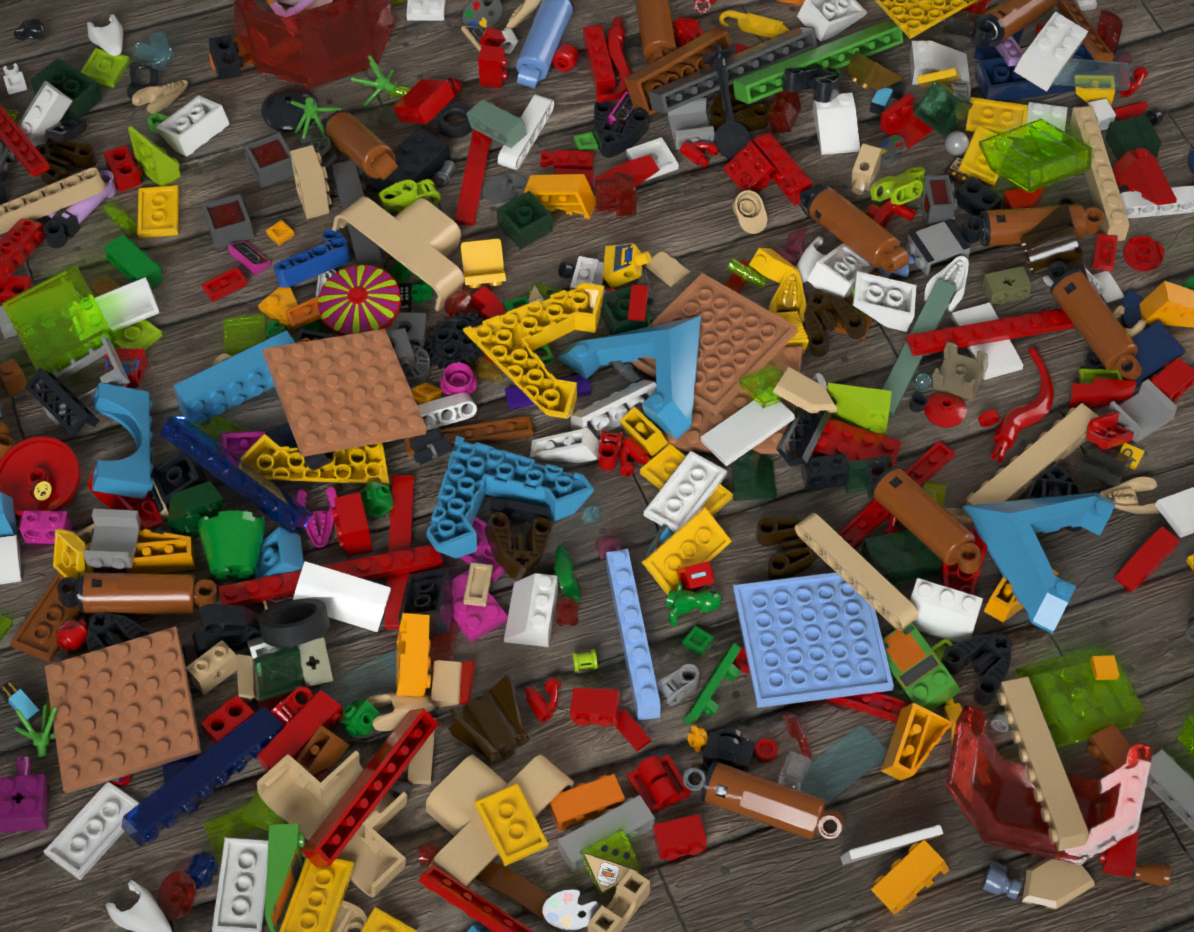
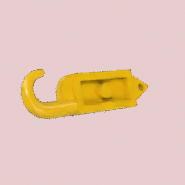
[719,10,790,39]

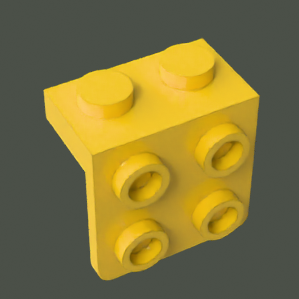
[461,239,506,288]

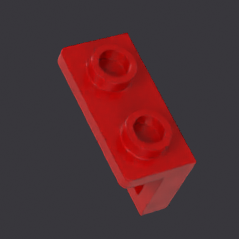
[673,18,706,47]
[1086,412,1134,449]

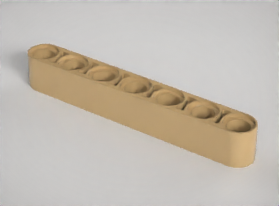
[0,168,106,235]
[795,513,919,630]

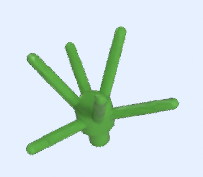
[350,55,397,108]
[291,98,341,139]
[15,704,57,757]

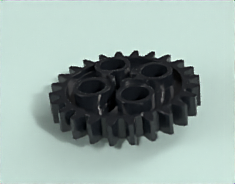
[425,311,485,369]

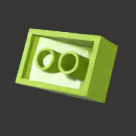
[128,126,181,187]
[827,383,892,436]

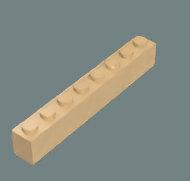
[1069,106,1129,241]
[965,403,1099,505]
[997,677,1089,851]

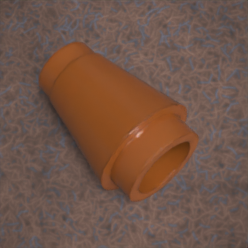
[1135,863,1171,888]

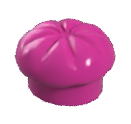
[440,363,478,396]

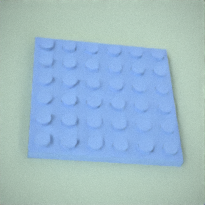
[733,572,894,708]

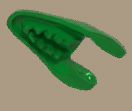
[555,544,581,605]

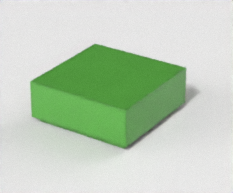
[574,132,598,151]

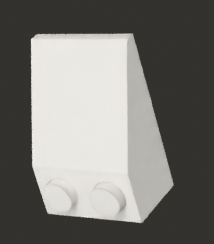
[797,0,867,41]
[909,41,970,85]
[812,93,860,155]
[807,243,874,300]
[853,271,916,332]

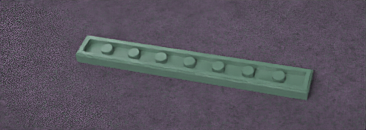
[882,279,957,417]

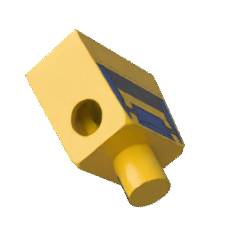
[603,243,651,288]

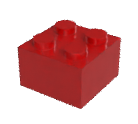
[331,492,373,557]

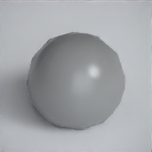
[944,131,969,156]

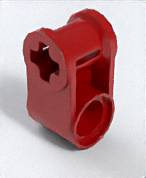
[598,429,624,471]
[269,687,313,728]

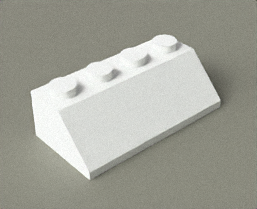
[571,380,657,439]

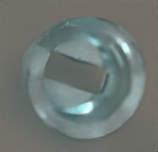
[914,373,932,392]
[582,505,600,523]

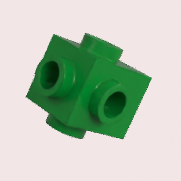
[360,481,394,518]
[339,700,381,737]

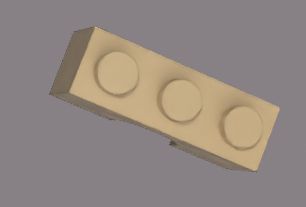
[587,868,650,932]

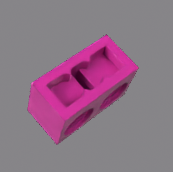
[20,511,72,544]

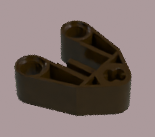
[709,84,770,132]
[35,141,97,185]
[804,291,866,357]
[484,512,552,580]
[756,518,819,580]

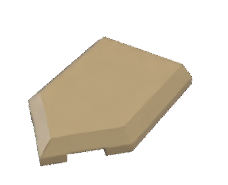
[773,367,837,413]
[1022,849,1095,910]

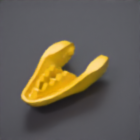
[769,269,807,325]

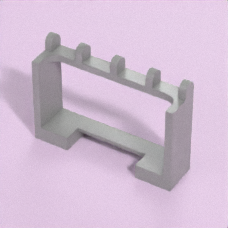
[35,336,130,425]

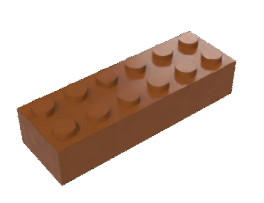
[624,28,735,116]

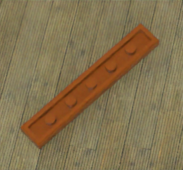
[1057,0,1114,62]
[405,415,534,457]

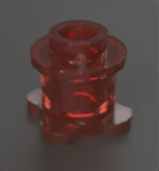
[556,598,578,626]

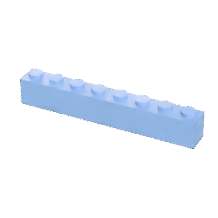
[606,549,661,721]

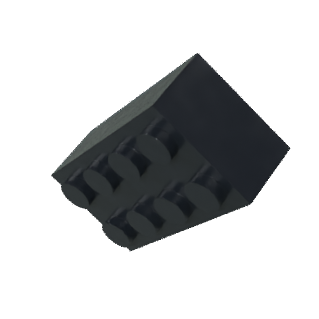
[369,127,451,199]

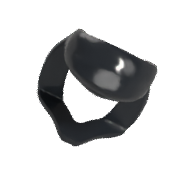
[14,19,45,40]
[127,62,158,100]

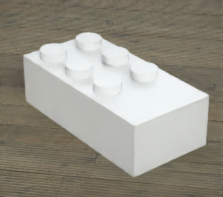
[1014,11,1088,92]

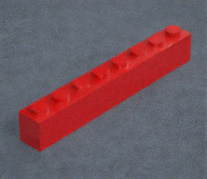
[301,708,439,867]

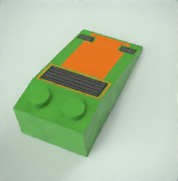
[882,622,961,712]
[265,824,307,932]

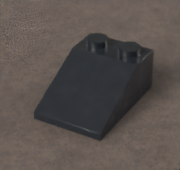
[398,567,452,635]

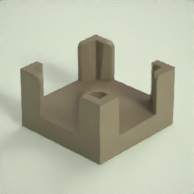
[933,342,988,400]

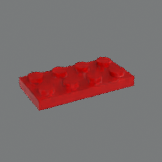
[812,418,902,476]

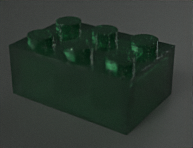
[31,58,103,121]
[862,530,942,585]

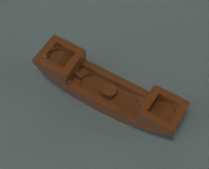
[471,861,550,921]

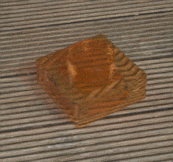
[90,274,120,296]

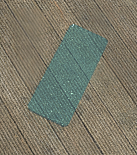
[1052,58,1130,91]
[320,650,396,711]
[788,726,887,806]

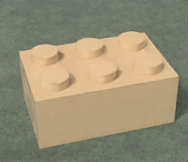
[290,145,332,219]

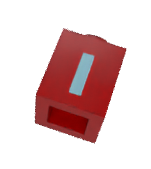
[676,561,714,590]

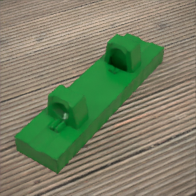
[683,643,741,725]

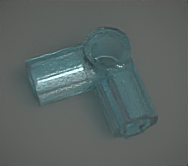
[134,31,175,70]

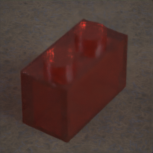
[767,90,801,133]

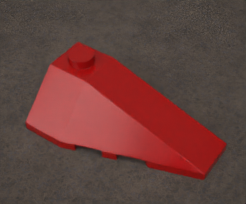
[1112,148,1177,206]
[87,456,163,530]
[939,528,987,595]

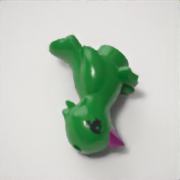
[666,581,722,627]

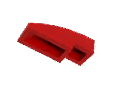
[594,155,660,200]
[473,286,507,320]
[1069,378,1136,409]
[1115,527,1179,593]

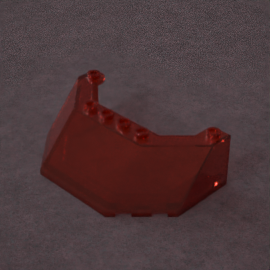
[234,0,395,89]
[945,705,1155,865]

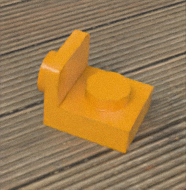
[411,382,442,405]

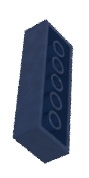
[975,45,1100,102]

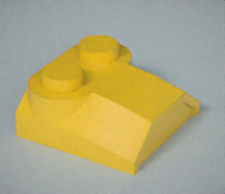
[53,528,94,582]

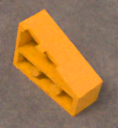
[524,174,597,219]
[1139,281,1194,328]
[126,529,195,574]
[984,569,1058,623]
[396,613,431,697]
[881,703,954,781]
[871,840,950,915]

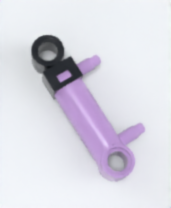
[43,170,117,248]

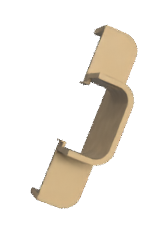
[332,197,464,312]
[257,751,407,897]
[426,754,574,887]

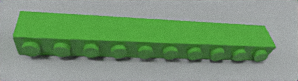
[733,20,903,104]

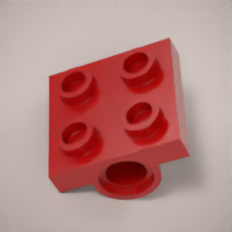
[723,141,776,192]
[627,754,691,814]

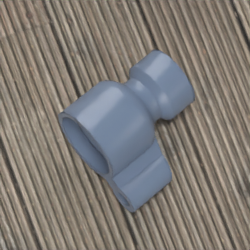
[982,860,1022,900]

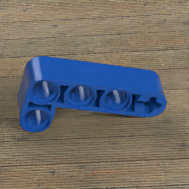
[273,229,351,288]

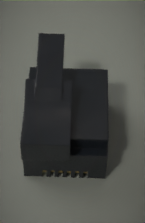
[409,427,453,466]

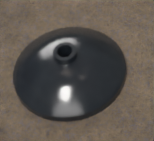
[261,87,319,132]

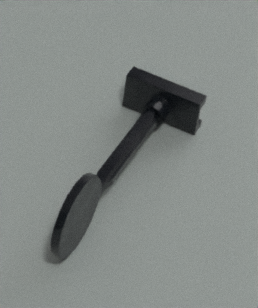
[702,44,751,159]

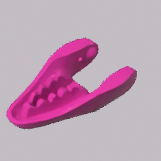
[296,486,337,548]

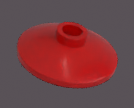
[924,392,967,428]

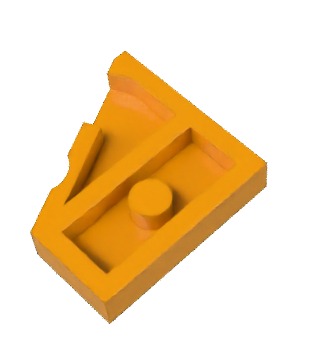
[258,287,298,330]

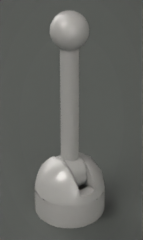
[991,709,1011,732]

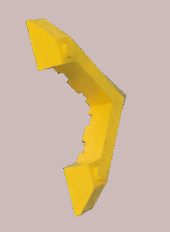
[875,0,981,39]
[463,283,604,419]
[235,434,389,485]

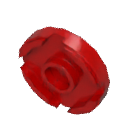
[1123,236,1164,271]

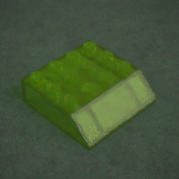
[979,119,1092,193]
[1,265,117,373]
[1015,647,1145,748]

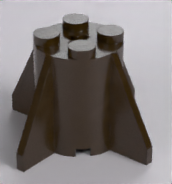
[1020,203,1088,279]
[448,675,530,764]

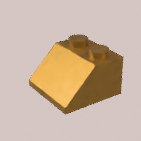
[844,52,902,91]

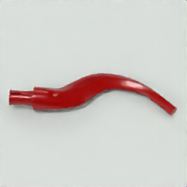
[597,17,632,103]
[990,348,1054,462]

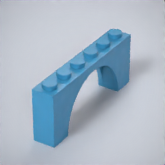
[92,383,153,499]

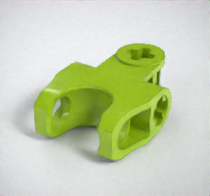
[870,167,925,205]
[379,179,441,214]

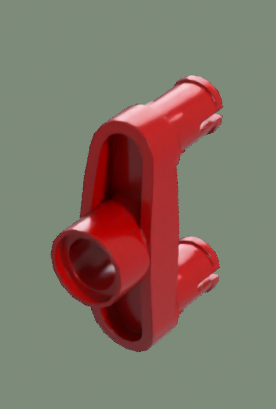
[865,199,917,228]

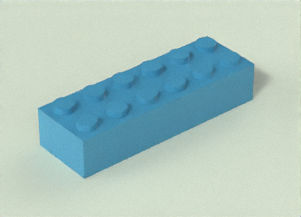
[173,330,295,428]

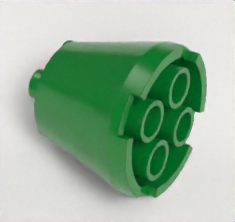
[198,511,265,582]

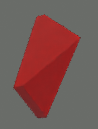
[1112,101,1148,129]

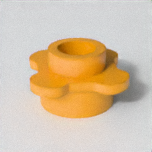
[687,725,708,752]

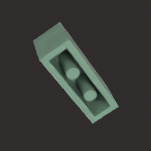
[466,99,527,148]

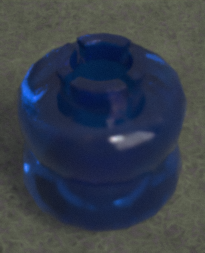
[184,852,218,889]

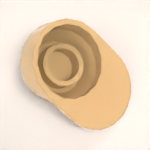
[732,190,767,234]

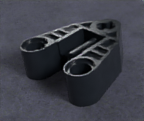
[782,66,842,103]
[594,101,649,158]
[1025,465,1083,532]
[192,604,262,658]
[86,612,151,652]
[941,634,1012,705]

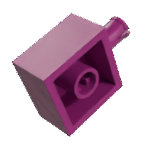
[0,756,50,833]

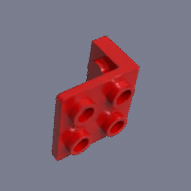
[880,93,934,149]

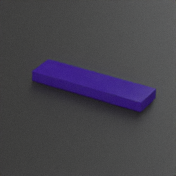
[505,375,591,409]

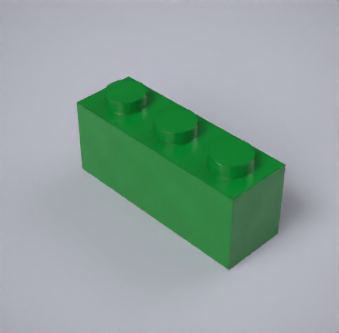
[103,234,163,289]

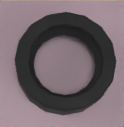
[437,101,473,138]

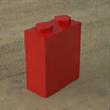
[393,79,455,124]

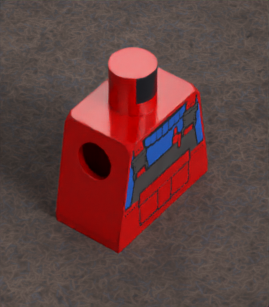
[105,348,148,388]

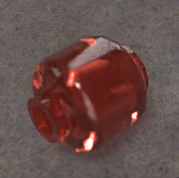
[444,290,474,318]

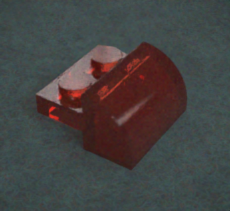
[1096,10,1123,66]
[595,172,637,216]

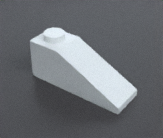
[529,428,600,463]

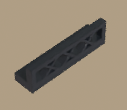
[25,367,100,436]
[776,397,837,467]

